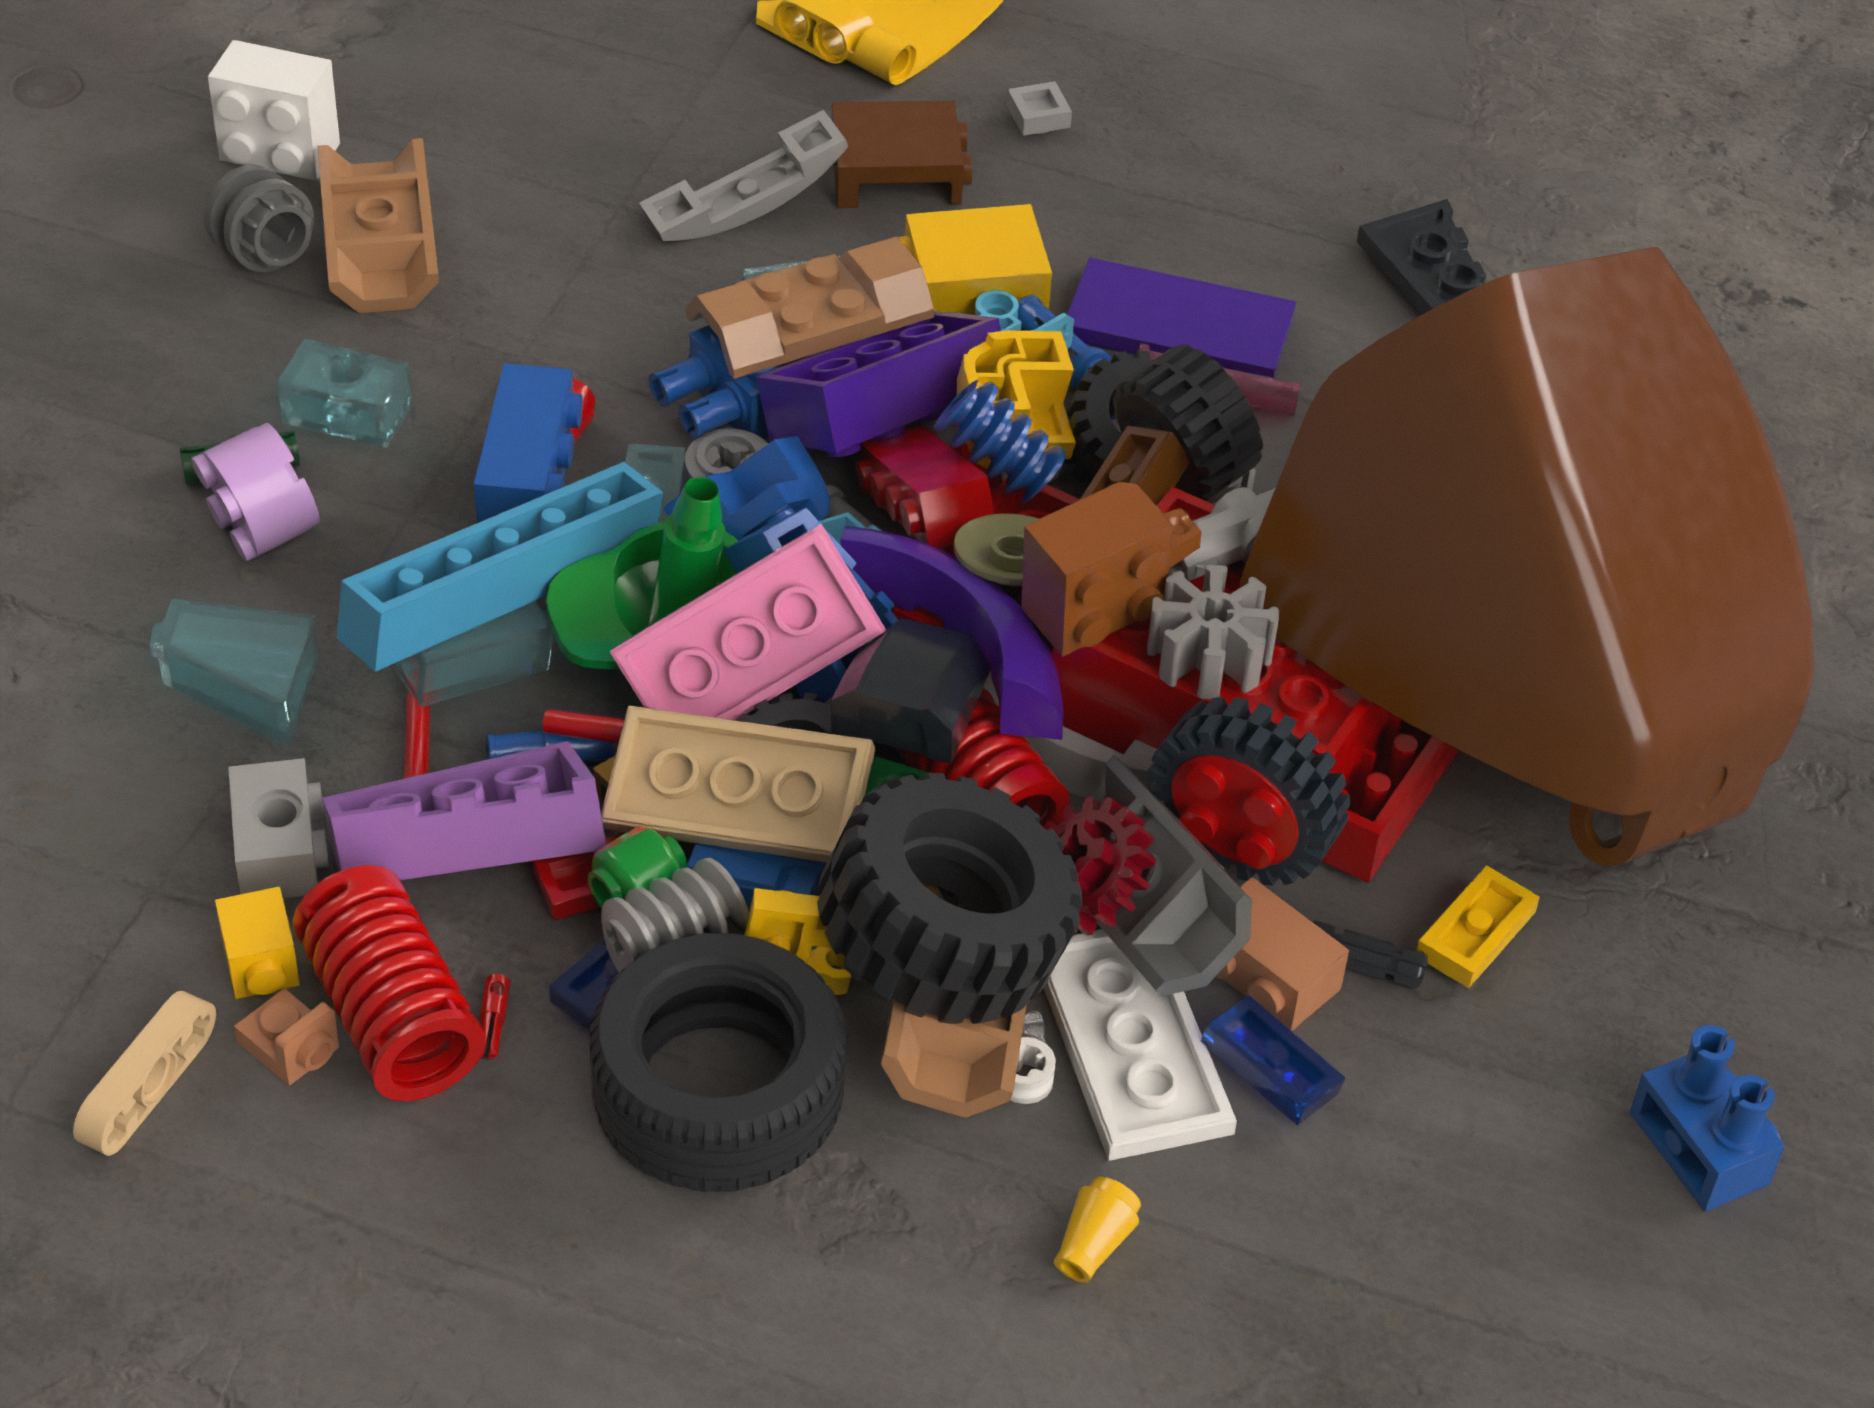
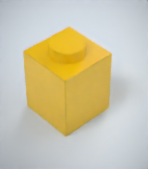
[215,886,300,999]

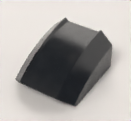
[831,618,991,764]

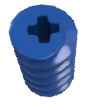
[933,380,1065,504]

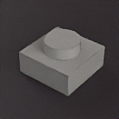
[1007,81,1072,136]

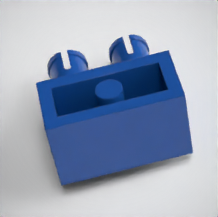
[648,325,787,440]
[1629,1025,1785,1212]

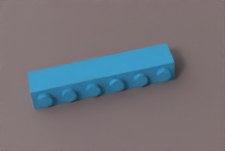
[336,462,663,672]

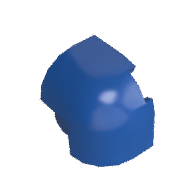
[663,436,830,541]

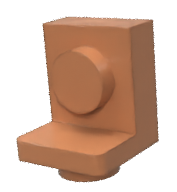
[234,988,339,1086]

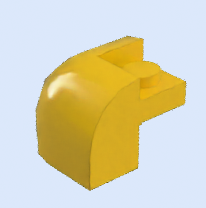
[957,330,1076,474]

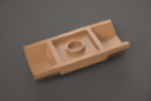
[317,138,439,313]
[685,237,934,379]
[880,883,1026,1118]

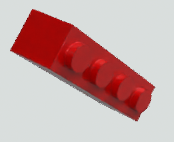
[855,426,994,548]

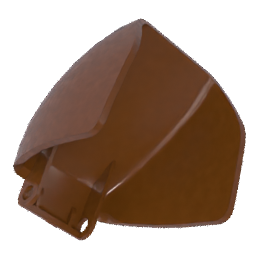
[1240,247,1814,867]

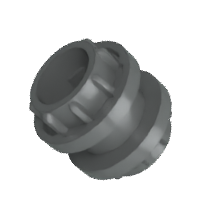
[204,165,314,273]

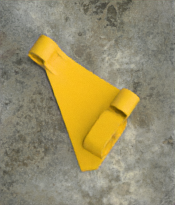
[756,0,1004,86]

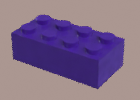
[756,311,1001,457]

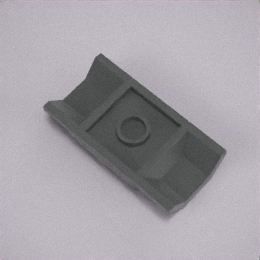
[1097,754,1252,996]

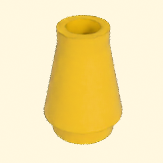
[1054,1176,1141,1283]

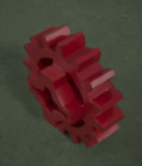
[1044,797,1156,936]

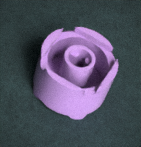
[191,423,320,562]

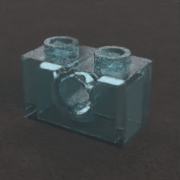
[277,338,413,448]

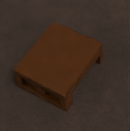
[831,100,972,209]

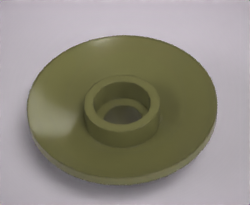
[954,514,1039,587]

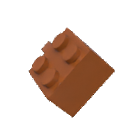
[1022,482,1202,657]

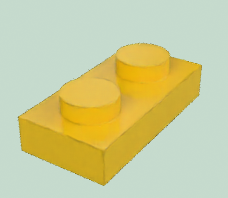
[1417,865,1540,988]

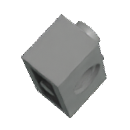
[228,758,329,898]

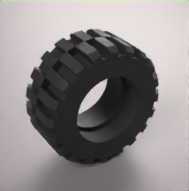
[817,773,1082,1024]

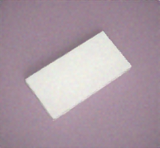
[1043,929,1237,1161]

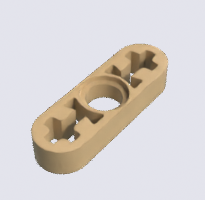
[73,991,216,1156]

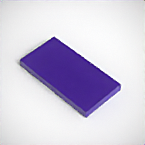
[1067,257,1296,384]

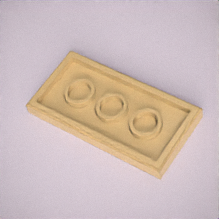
[601,706,875,862]

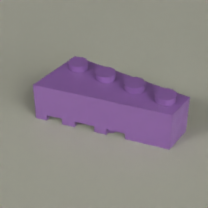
[322,741,606,880]

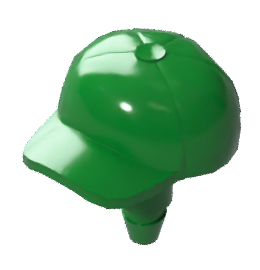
[546,476,738,669]

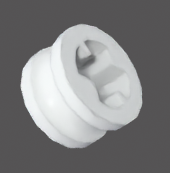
[1010,1037,1056,1104]

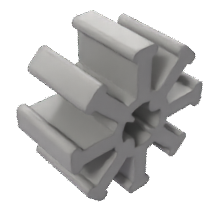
[1147,564,1279,699]

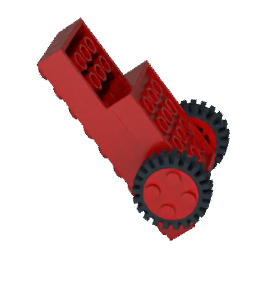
[892,476,1459,886]

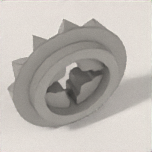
[685,428,769,479]

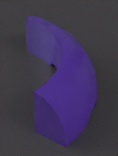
[840,526,1064,740]

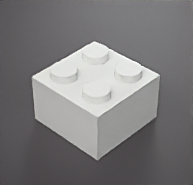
[208,40,340,181]

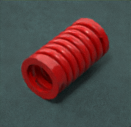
[894,688,1070,829]
[292,865,486,1102]

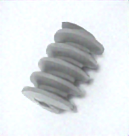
[601,858,749,973]

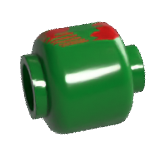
[587,826,687,909]

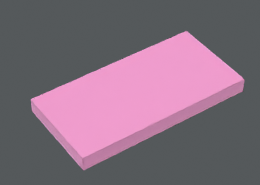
[609,524,886,720]

